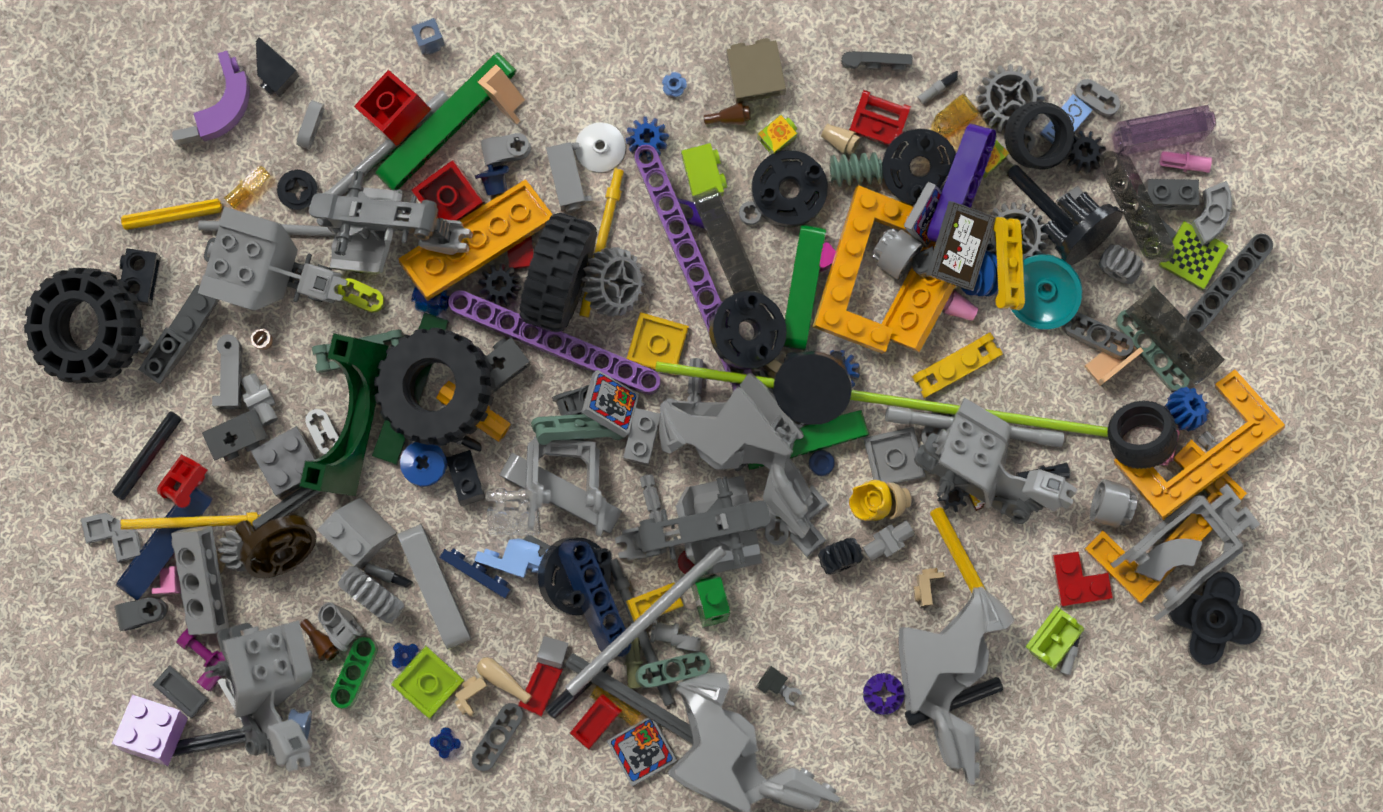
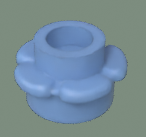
[662,72,687,97]

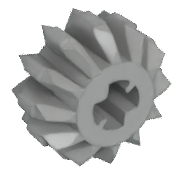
[1098,245,1144,284]
[217,528,256,571]

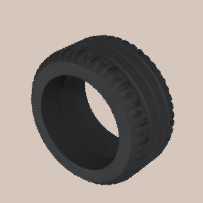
[1004,102,1075,170]
[1107,400,1178,469]

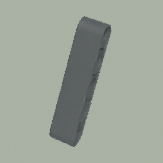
[1181,233,1273,336]

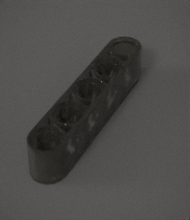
[1099,151,1175,262]
[692,187,764,295]

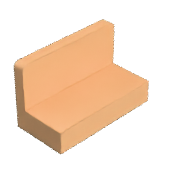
[478,65,525,125]
[1084,342,1143,386]

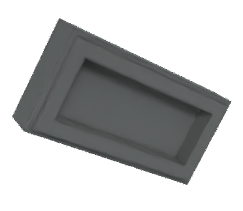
[153,665,209,719]

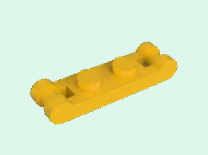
[993,217,1025,310]
[911,332,1003,399]

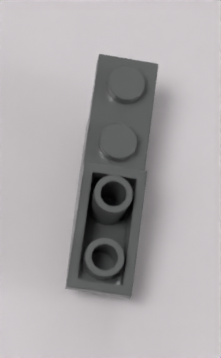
[138,285,219,384]

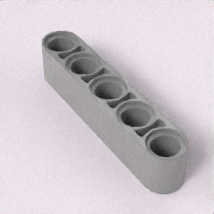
[499,453,622,534]
[397,524,471,650]

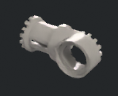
[650,620,702,652]

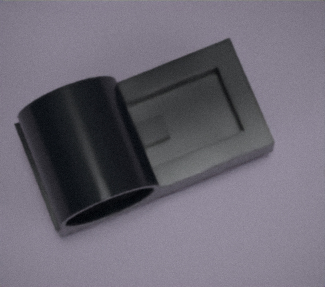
[446,450,486,507]

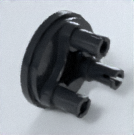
[1041,192,1123,265]
[774,351,852,425]

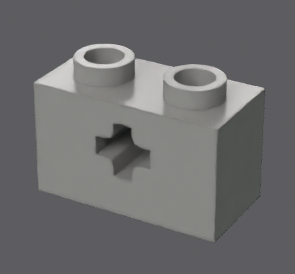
[623,408,660,467]

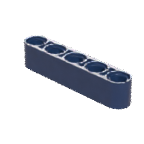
[115,487,213,601]
[558,540,631,657]

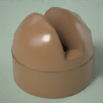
[251,328,273,350]

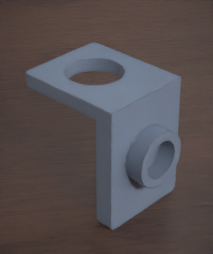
[411,18,445,54]

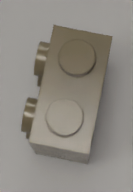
[726,38,786,104]

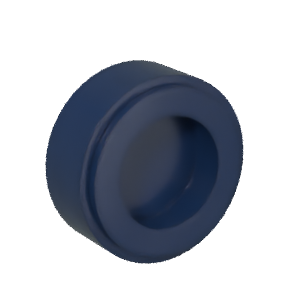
[809,450,835,476]

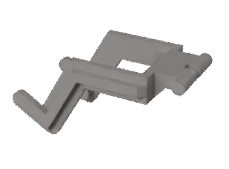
[525,437,606,536]
[1110,484,1260,621]

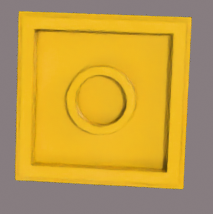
[626,312,689,375]

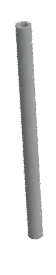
[565,545,727,696]

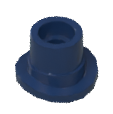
[475,164,509,196]

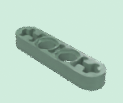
[1115,309,1190,392]

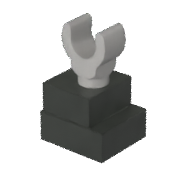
[756,666,802,706]

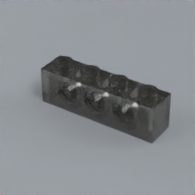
[1125,285,1225,385]

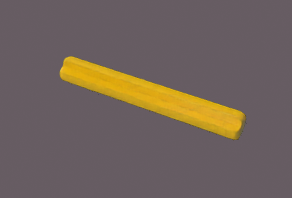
[121,198,222,230]
[930,507,986,593]

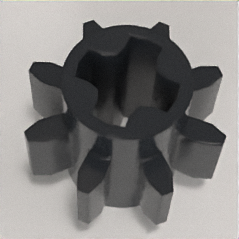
[937,487,969,513]

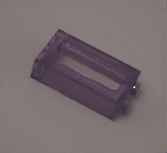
[1111,104,1216,157]

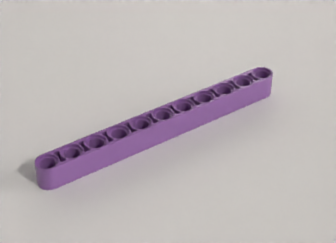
[634,145,752,392]

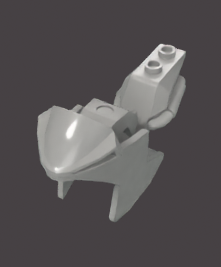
[659,373,813,538]
[898,587,1015,784]
[668,672,840,812]

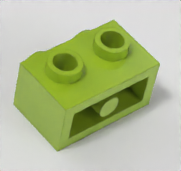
[681,143,727,203]

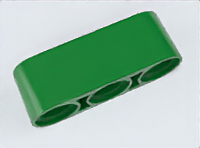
[330,637,378,709]

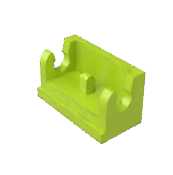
[1025,606,1085,670]

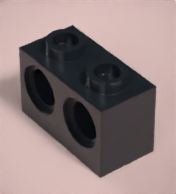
[118,248,161,306]

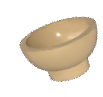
[886,482,911,519]

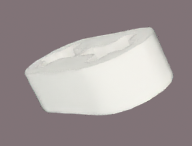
[305,409,339,454]

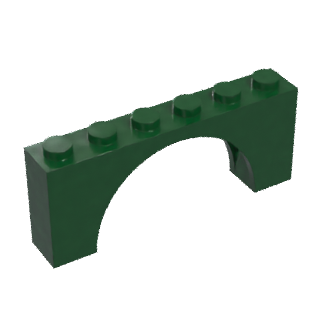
[300,333,389,496]

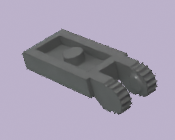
[841,51,913,72]

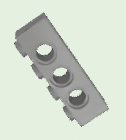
[171,526,229,635]

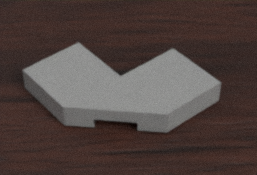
[790,485,829,557]
[81,512,142,563]

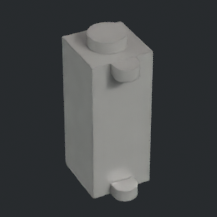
[546,142,593,213]

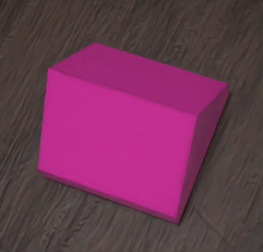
[819,242,836,272]

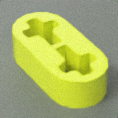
[338,278,385,313]

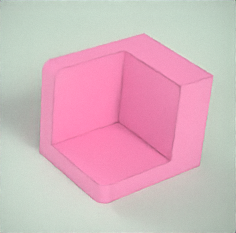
[152,566,181,595]

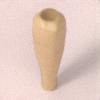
[477,657,532,704]

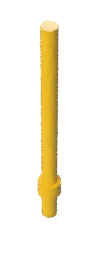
[579,169,624,318]
[120,512,262,530]

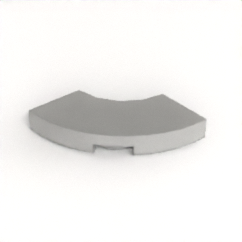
[1191,181,1232,246]
[1135,539,1202,581]

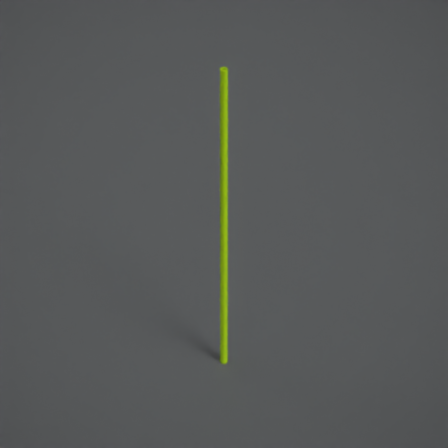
[655,361,1108,437]

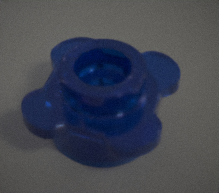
[392,642,419,668]
[429,727,461,759]

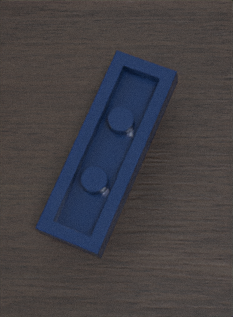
[439,548,512,599]

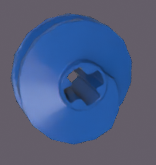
[961,251,998,297]
[400,442,448,487]

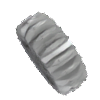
[976,64,1045,132]
[986,202,1048,260]
[581,247,646,317]
[338,566,404,623]

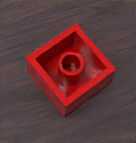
[354,70,432,146]
[411,160,485,221]

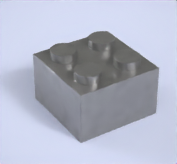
[251,426,316,498]

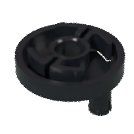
[882,128,956,205]
[751,150,828,227]
[709,291,786,370]
[538,537,612,616]

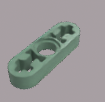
[635,652,710,688]

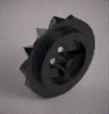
[277,170,318,210]

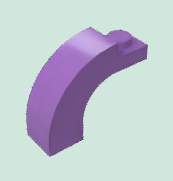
[193,51,250,142]

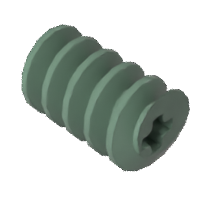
[829,152,882,187]

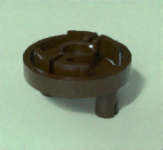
[235,515,317,579]

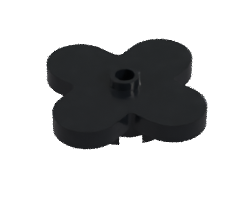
[1167,572,1262,665]

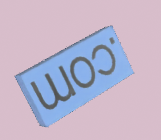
[1040,94,1092,144]

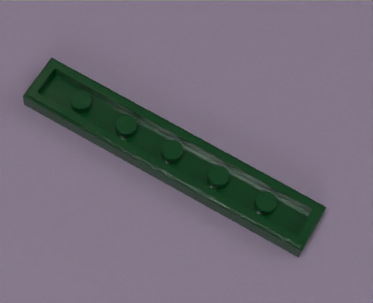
[372,312,449,465]

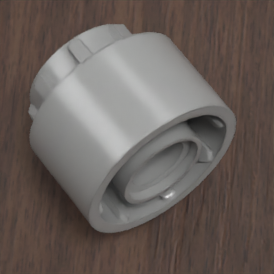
[872,229,923,280]
[1090,479,1137,528]

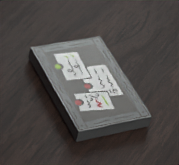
[926,201,996,291]

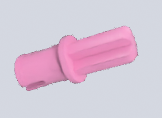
[1160,151,1212,173]

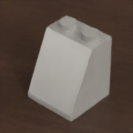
[317,497,397,570]

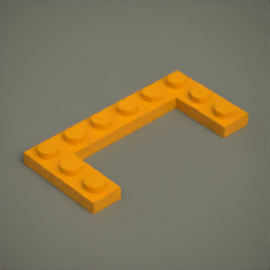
[813,185,913,354]
[1114,369,1285,520]
[1084,439,1247,603]

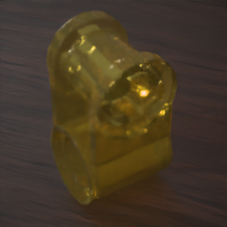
[931,93,980,138]

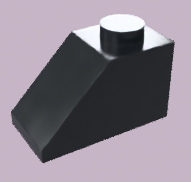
[256,37,300,98]

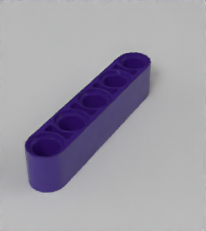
[927,124,997,242]

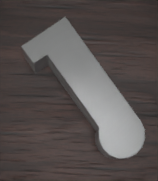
[212,334,242,410]

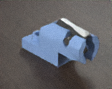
[474,535,550,579]

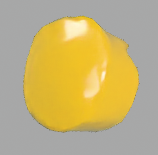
[849,480,892,521]

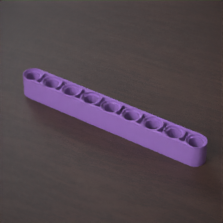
[448,290,661,395]

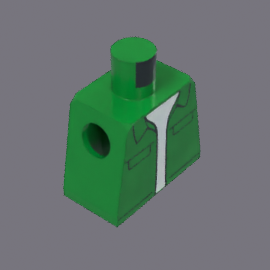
[691,574,730,628]

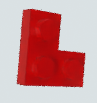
[1052,551,1113,606]

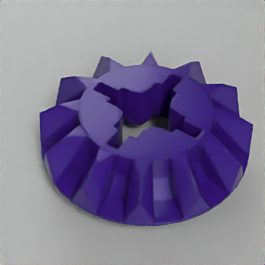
[863,673,905,715]

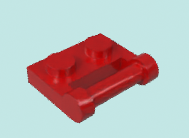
[849,90,911,146]
[157,454,208,508]

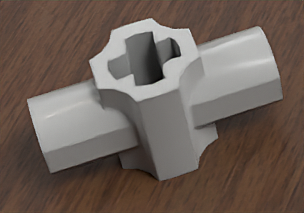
[241,373,278,426]
[863,520,915,562]

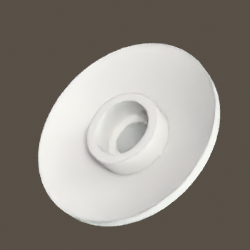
[575,123,625,172]

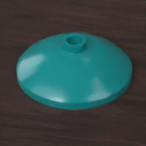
[1011,254,1083,330]

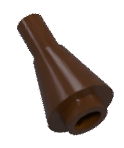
[704,101,751,126]
[300,619,339,661]

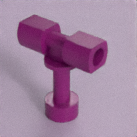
[176,628,225,692]

